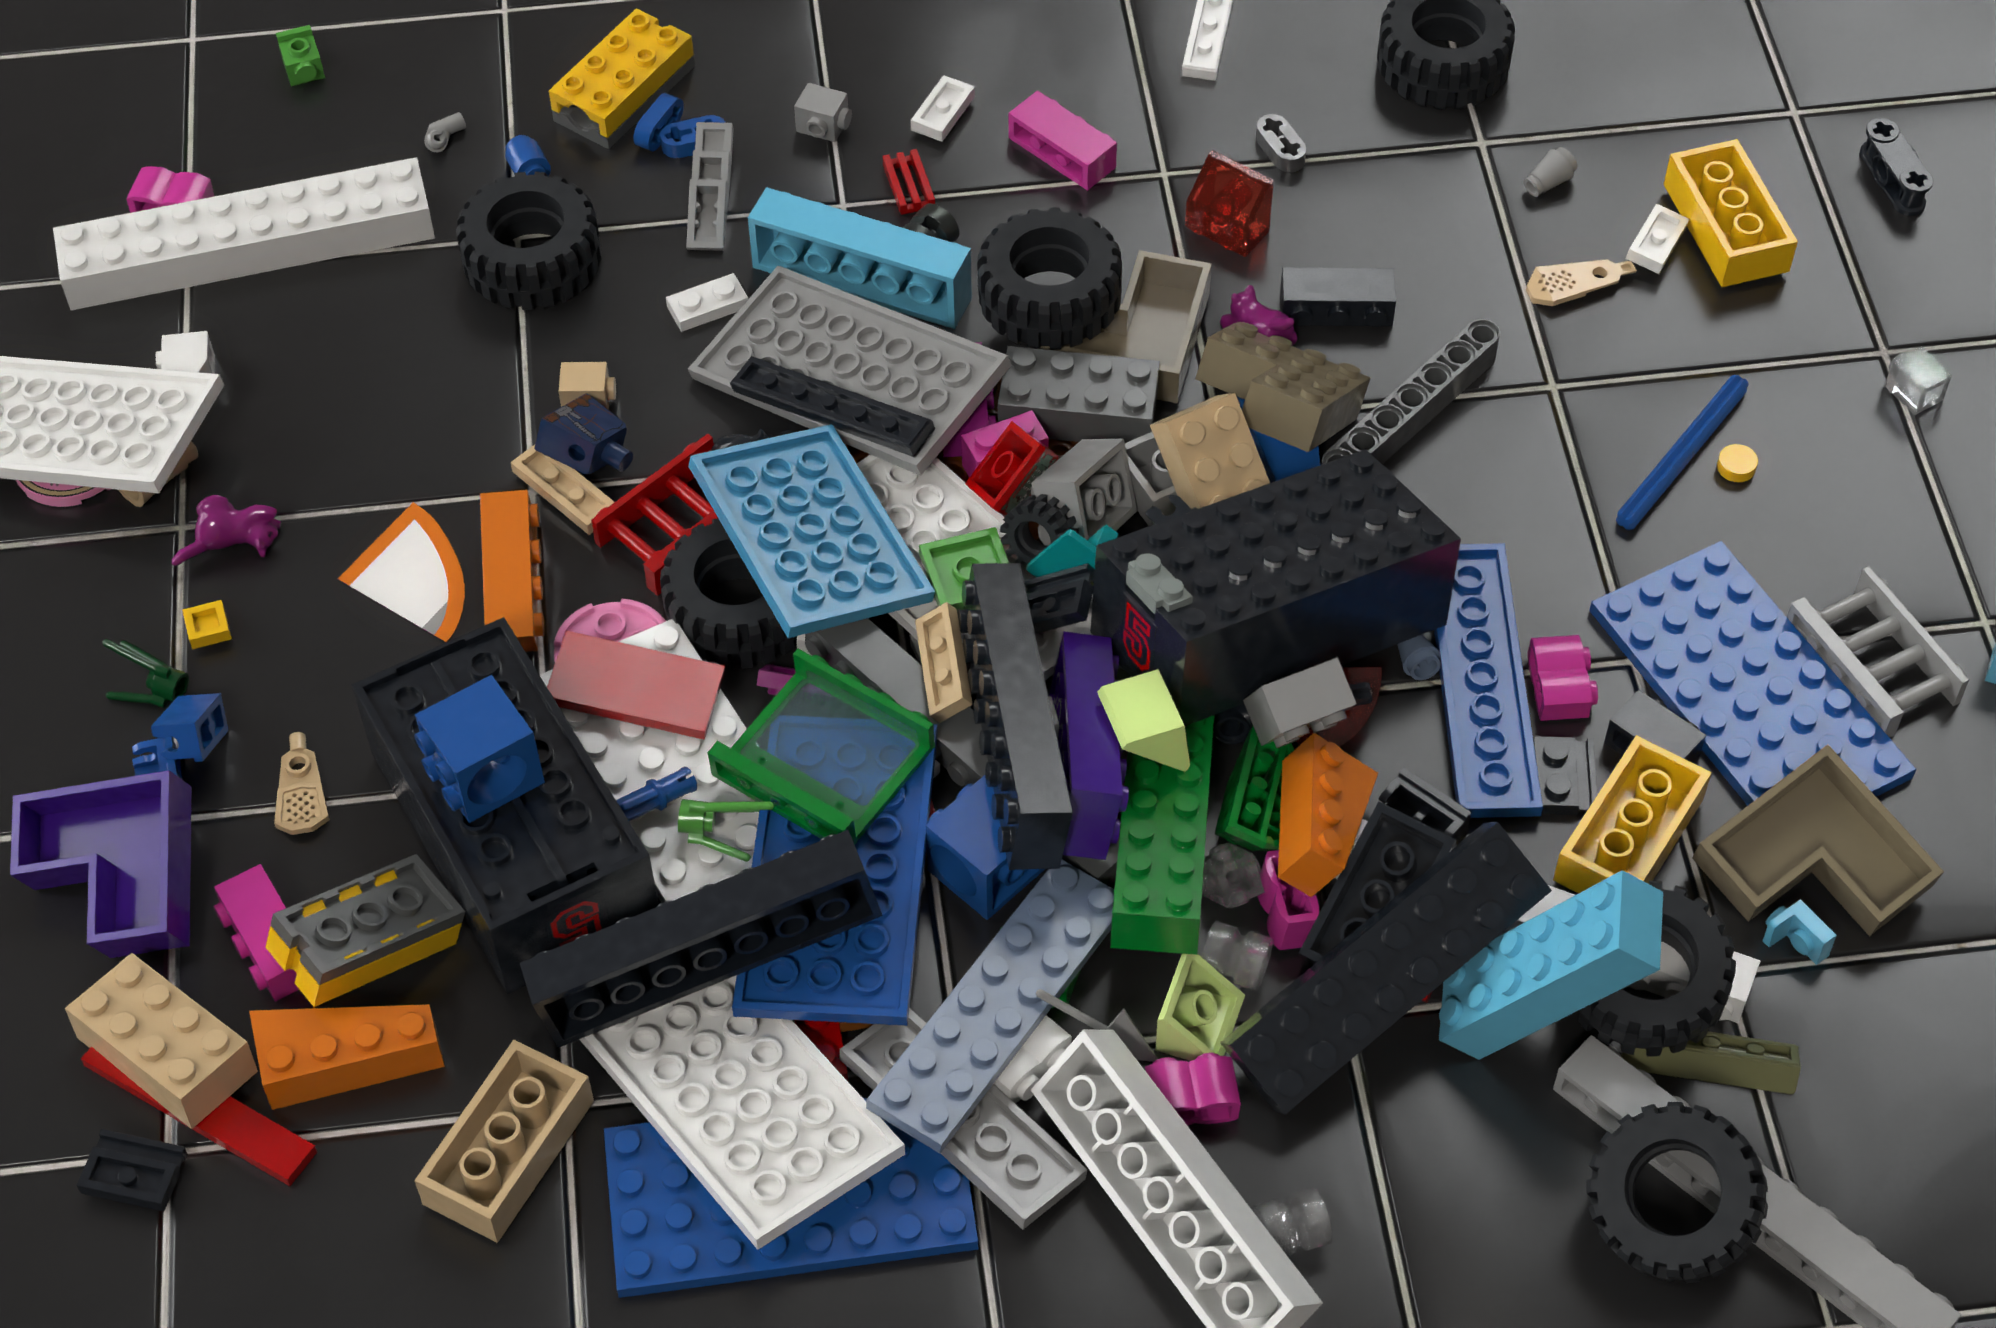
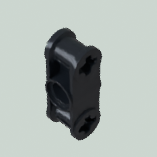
[1859,118,1933,216]

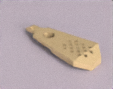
[1526,259,1637,306]
[274,732,330,835]

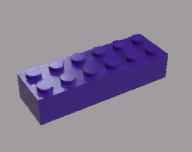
[1048,631,1129,860]

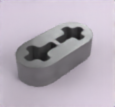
[1256,114,1306,173]

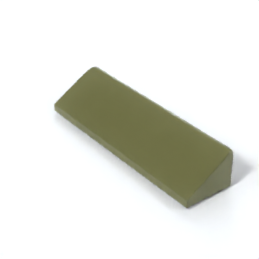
[1620,1031,1801,1094]

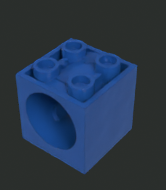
[414,675,545,823]
[926,775,1045,920]

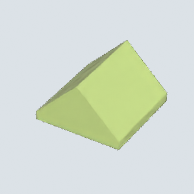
[1097,669,1190,772]
[1156,954,1245,1061]

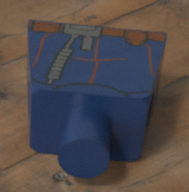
[534,393,633,474]

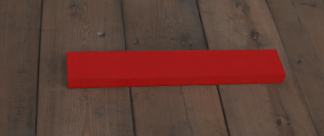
[81,1046,317,1186]

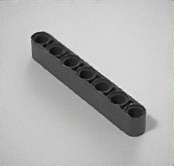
[1321,319,1500,465]

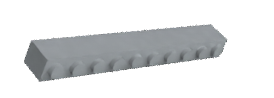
[1553,1035,1962,1328]

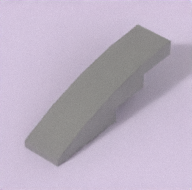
[686,122,734,251]

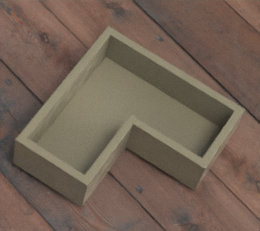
[1040,250,1212,403]
[1195,322,1371,452]
[1692,744,1944,937]

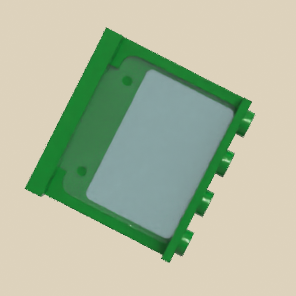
[707,648,935,845]

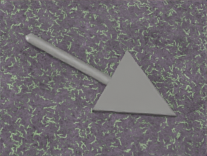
[1036,989,1158,1062]

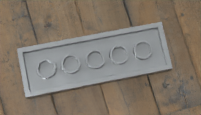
[839,1008,1087,1230]

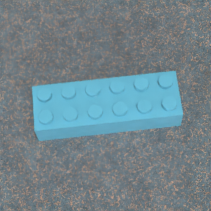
[748,187,972,329]
[1439,870,1663,1060]

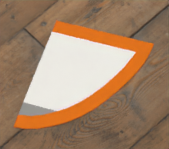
[338,502,465,642]

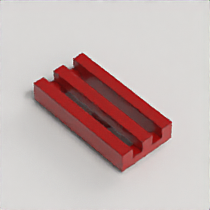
[882,149,935,215]

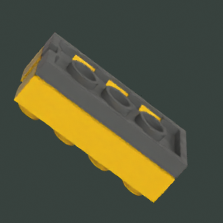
[549,8,695,149]
[265,854,465,1007]

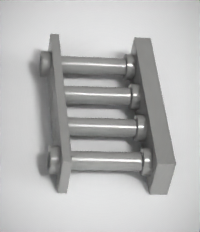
[1787,566,1969,738]

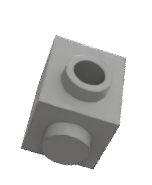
[794,83,852,142]

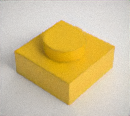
[182,600,232,650]

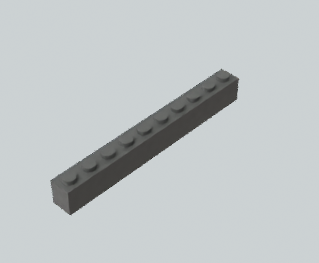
[805,618,1119,886]

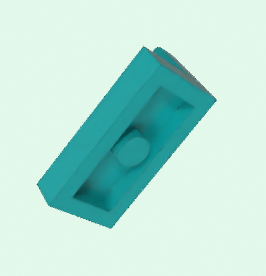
[1026,525,1119,577]

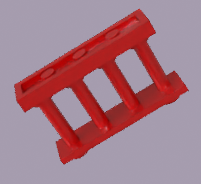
[591,433,718,596]

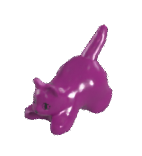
[1219,285,1297,346]
[171,495,281,566]

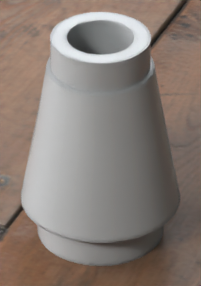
[1523,147,1578,197]

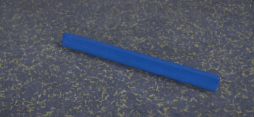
[1616,375,1749,530]

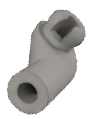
[424,112,466,153]

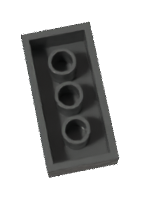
[998,346,1160,443]

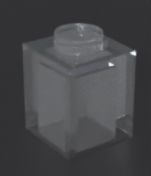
[1885,346,1952,415]

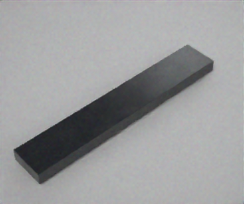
[730,356,935,457]

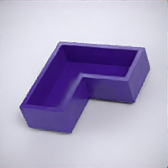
[10,770,192,958]

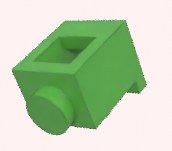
[276,25,325,86]

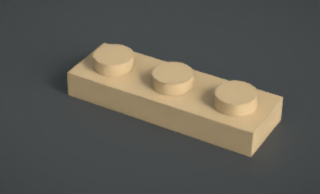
[511,445,614,535]
[915,602,973,723]

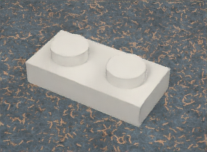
[911,75,975,142]
[1625,204,1689,274]
[666,273,748,332]

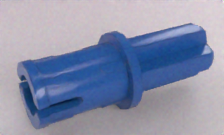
[616,766,697,821]

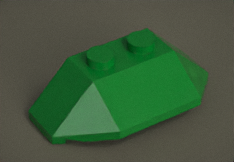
[1214,726,1294,851]

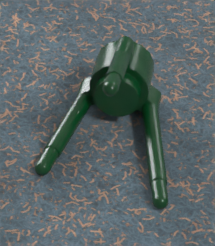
[102,639,189,708]

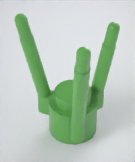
[678,799,774,862]

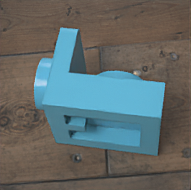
[1763,899,1837,965]

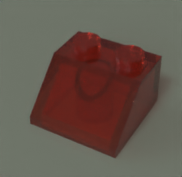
[1185,150,1274,257]

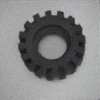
[1000,494,1079,570]

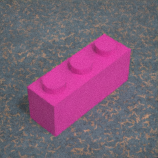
[1009,90,1117,191]
[213,864,300,1002]

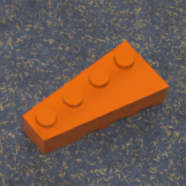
[480,490,544,652]
[1278,733,1378,897]
[249,1004,445,1110]

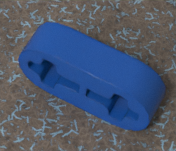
[633,93,684,151]
[660,115,726,158]

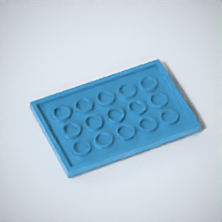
[688,424,935,638]

